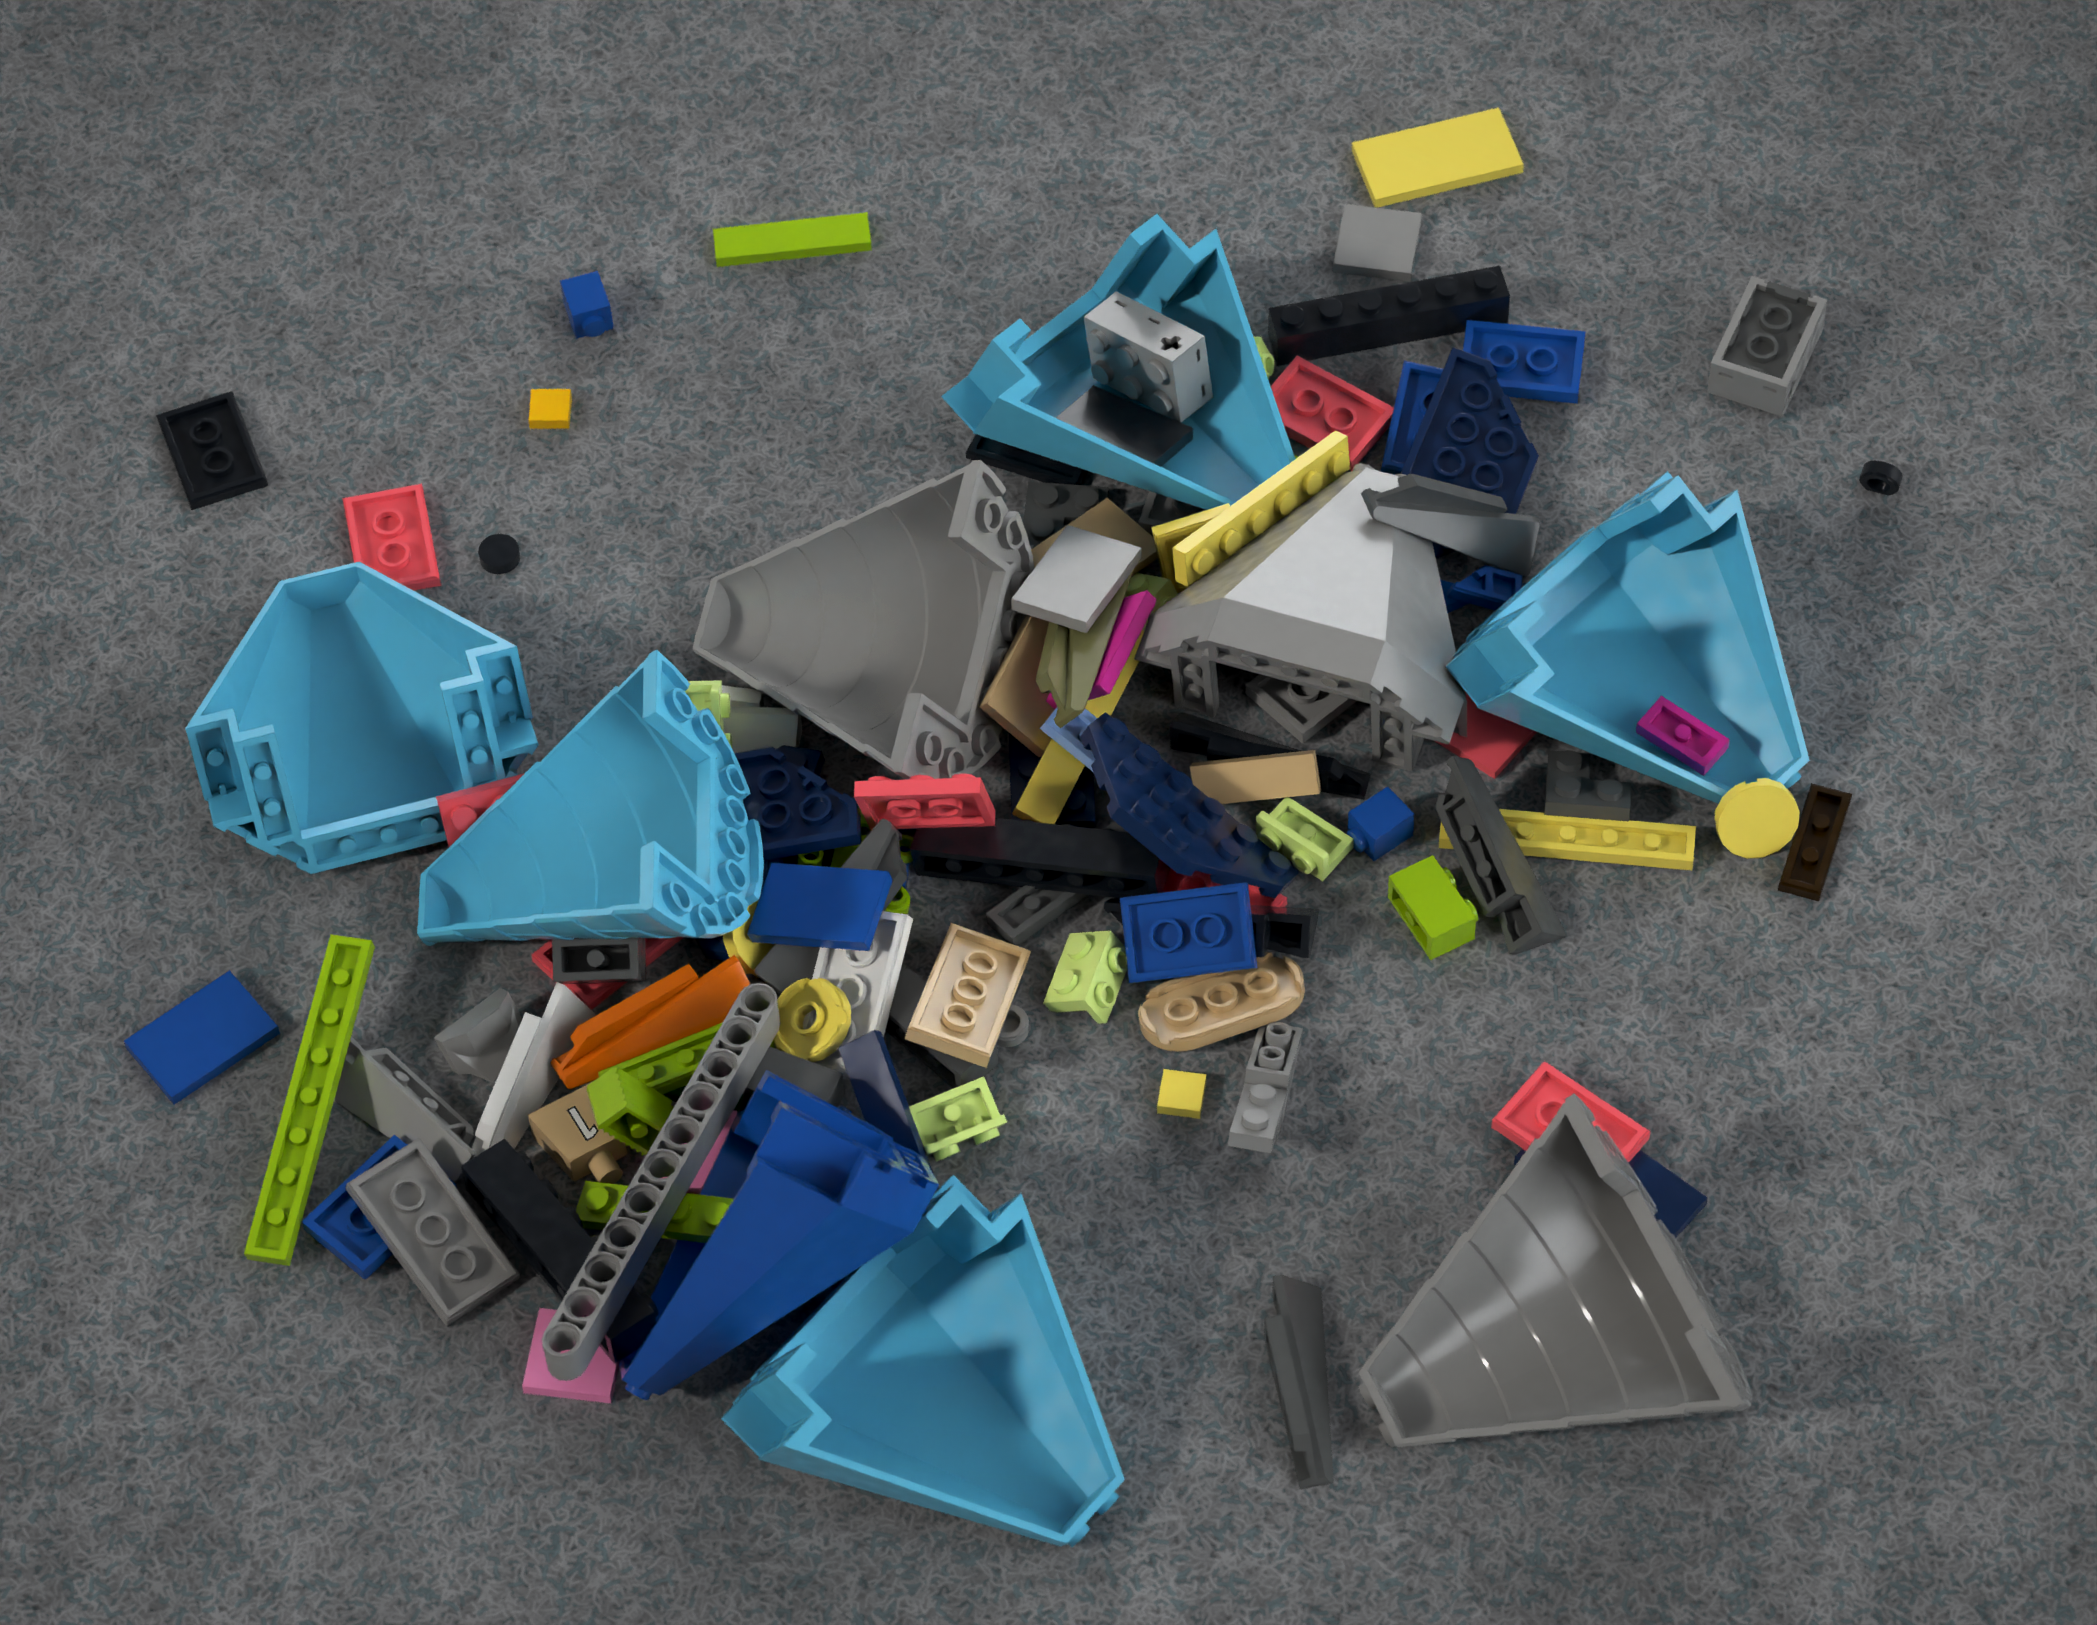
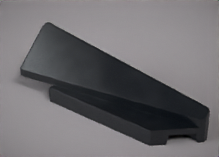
[1170,712,1371,800]
[1104,898,1319,958]

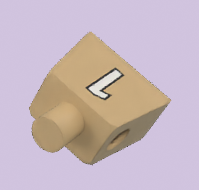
[528,1082,628,1184]

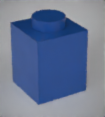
[560,271,614,339]
[1347,786,1414,861]

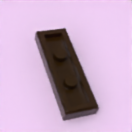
[1778,783,1852,902]

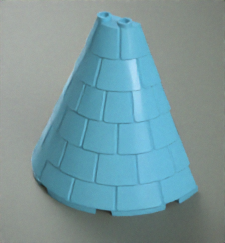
[417,650,764,946]

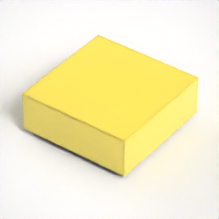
[1157,1069,1207,1119]

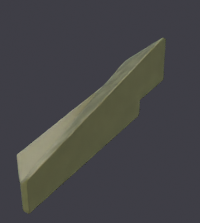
[1036,571,1133,728]

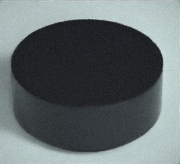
[1859,461,1903,496]
[478,534,520,574]

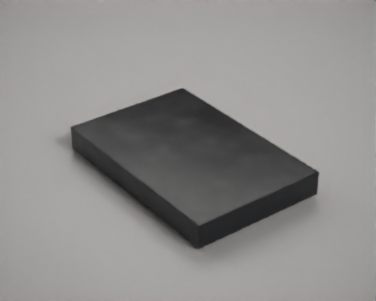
[1056,386,1193,467]
[156,391,268,510]
[966,434,1088,485]

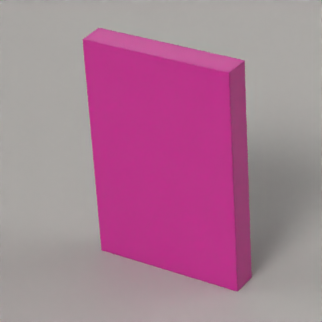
[1046,590,1157,709]

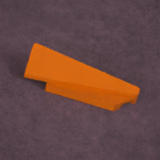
[550,955,750,1089]

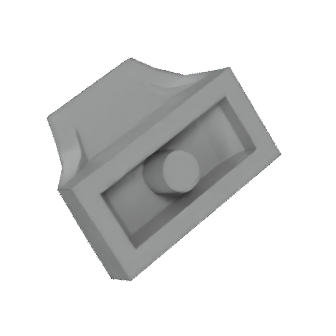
[434,988,522,1082]

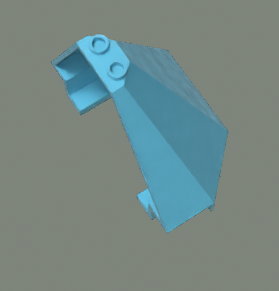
[941,214,1295,510]
[1446,471,1810,804]
[185,562,539,874]
[721,1175,1125,1547]

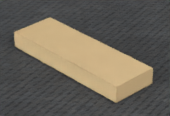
[1190,750,1321,804]

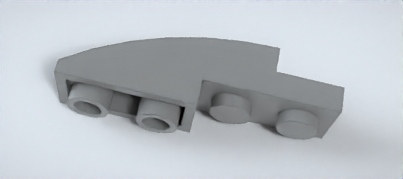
[1228,1022,1303,1153]

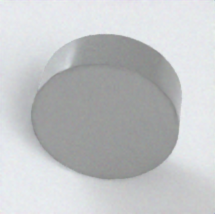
[997,1004,1029,1047]

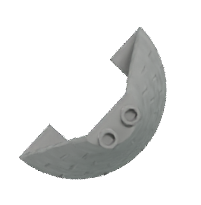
[692,460,1035,779]
[1358,1093,1752,1448]

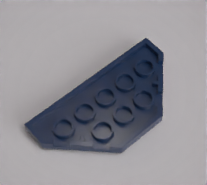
[1401,347,1539,559]
[1080,712,1299,898]
[734,747,862,860]

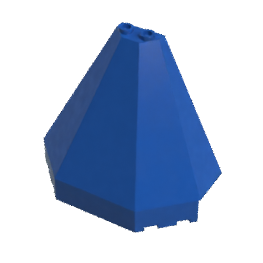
[619,1070,939,1401]

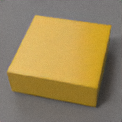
[528,389,572,429]

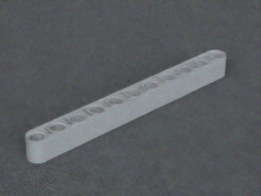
[542,983,781,1381]

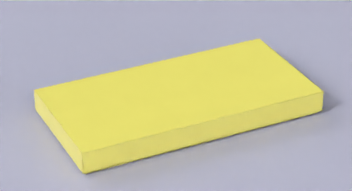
[1352,108,1524,208]

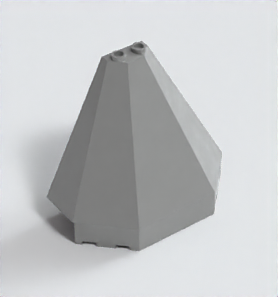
[1134,463,1467,772]

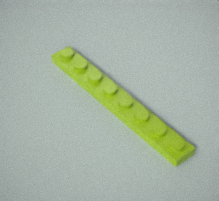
[244,934,375,1266]

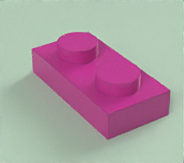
[1636,696,1730,776]

